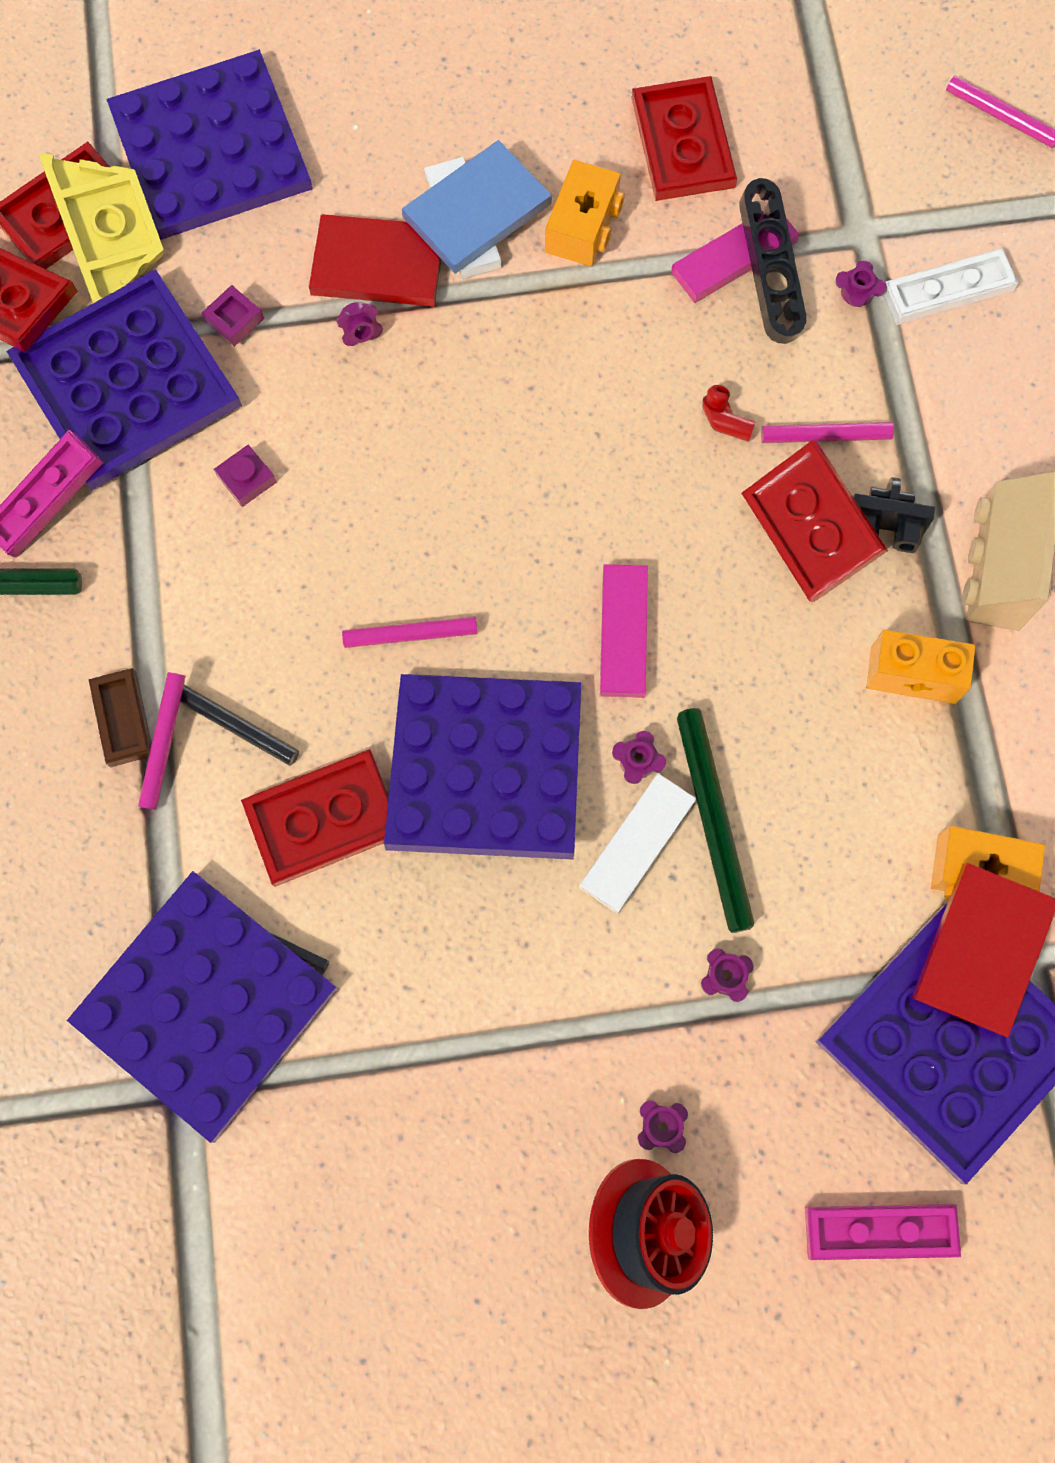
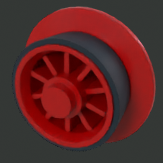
[589,1159,713,1309]

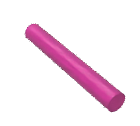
[946,75,1055,148]
[761,422,894,443]
[342,617,478,648]
[138,672,186,810]

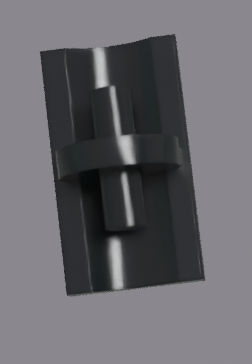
[853,477,935,553]

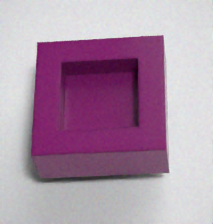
[202,285,264,347]
[213,444,277,507]

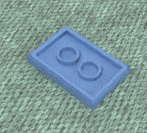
[402,140,552,274]

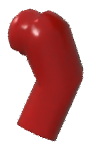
[702,385,756,442]

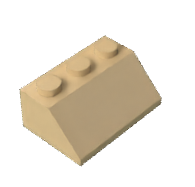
[962,471,1055,631]

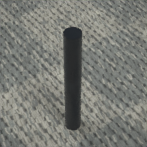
[180,685,299,766]

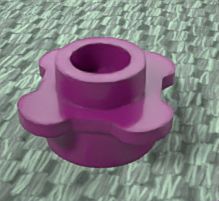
[835,261,886,307]
[336,302,383,346]
[612,731,666,784]
[701,948,754,1002]
[637,1100,688,1153]

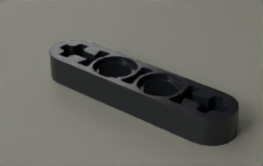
[739,178,806,344]

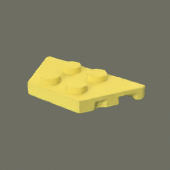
[39,153,164,303]

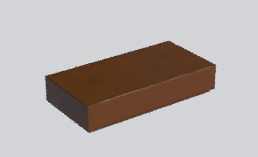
[88,668,152,768]

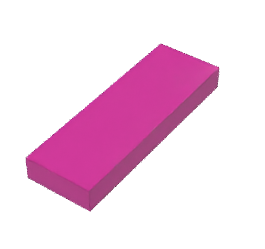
[671,211,799,303]
[0,430,104,558]
[600,564,648,698]
[804,1204,961,1260]

